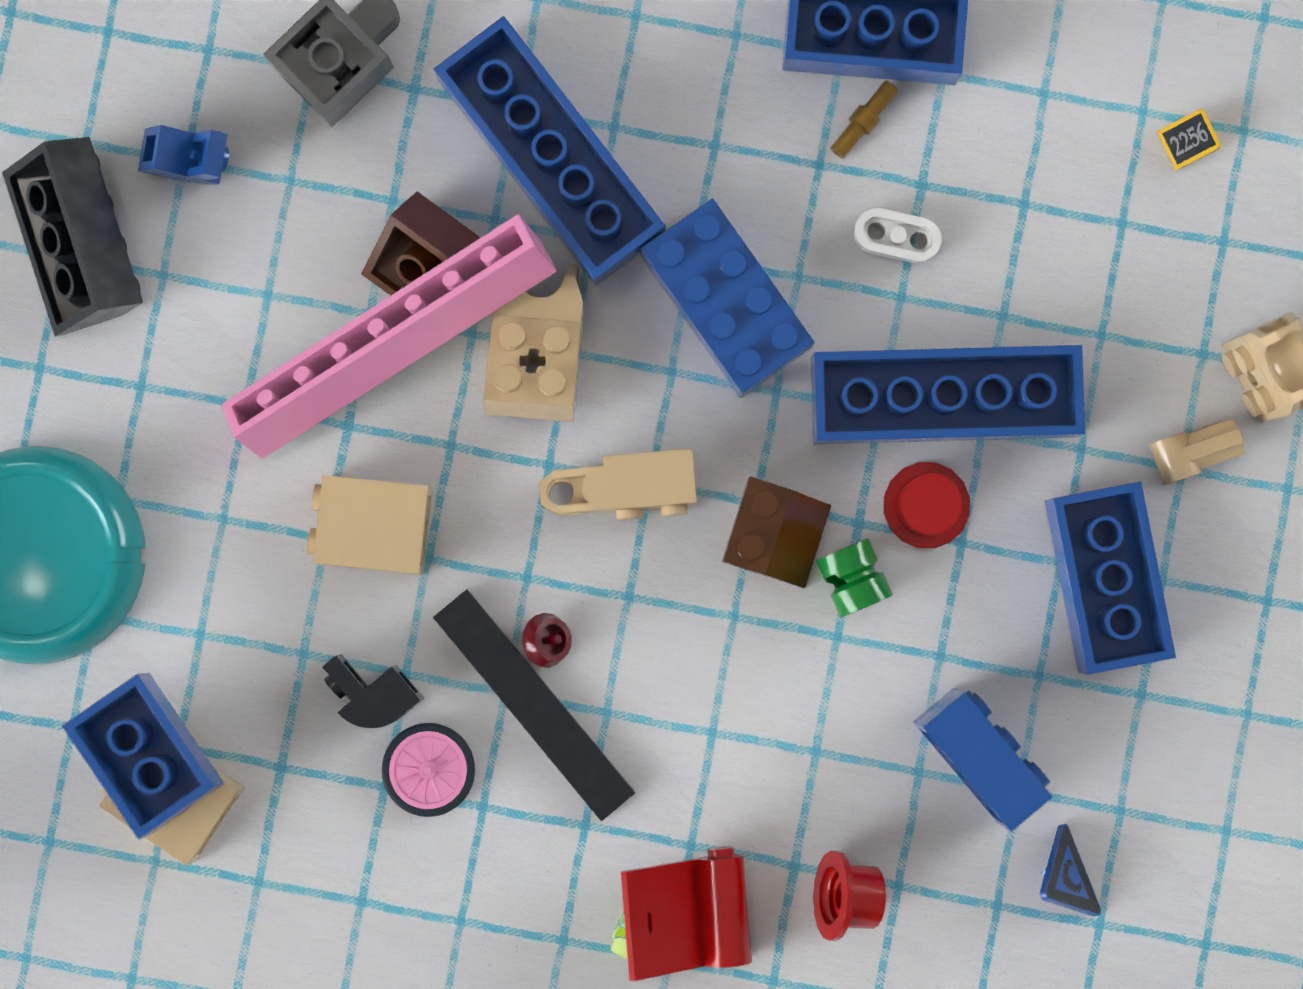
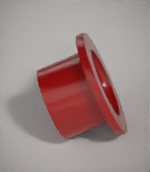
[883,462,970,548]
[813,850,886,941]

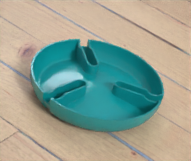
[0,446,145,664]

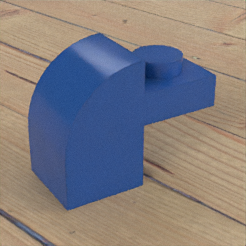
[138,125,229,185]

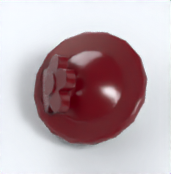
[522,613,572,668]

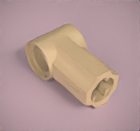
[1149,419,1245,485]

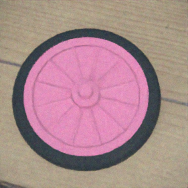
[382,723,475,817]

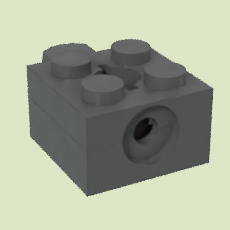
[263,0,400,128]

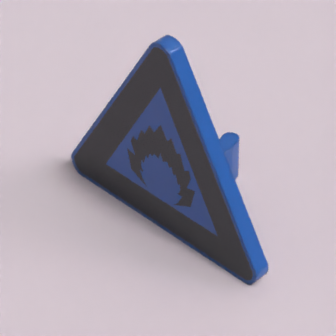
[1040,824,1101,917]

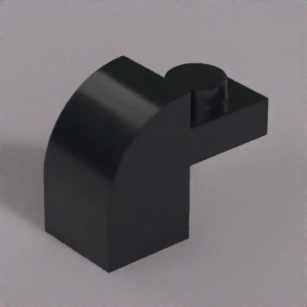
[323,654,425,728]

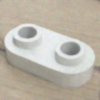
[854,208,942,264]

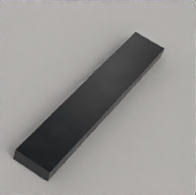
[433,589,635,822]

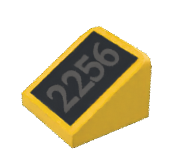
[1156,108,1221,171]

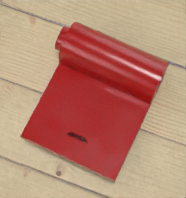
[620,846,752,981]

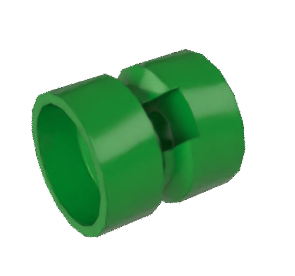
[816,538,893,617]

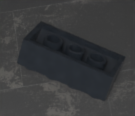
[2,137,143,337]

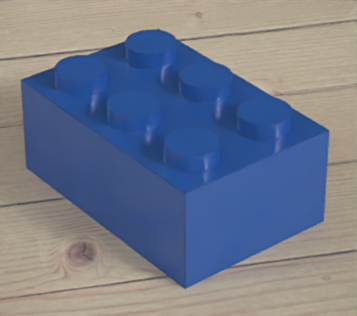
[62,673,225,840]
[913,688,1053,832]

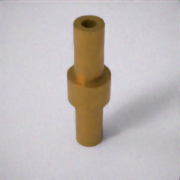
[830,80,898,159]

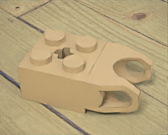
[483,264,583,422]
[1222,312,1303,423]
[539,449,697,521]

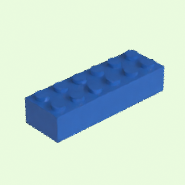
[433,16,666,286]
[811,345,1085,445]

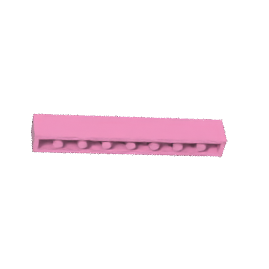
[222,214,557,459]

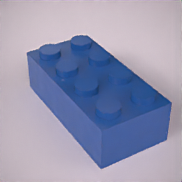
[782,0,968,85]
[640,198,815,398]
[1044,482,1176,675]

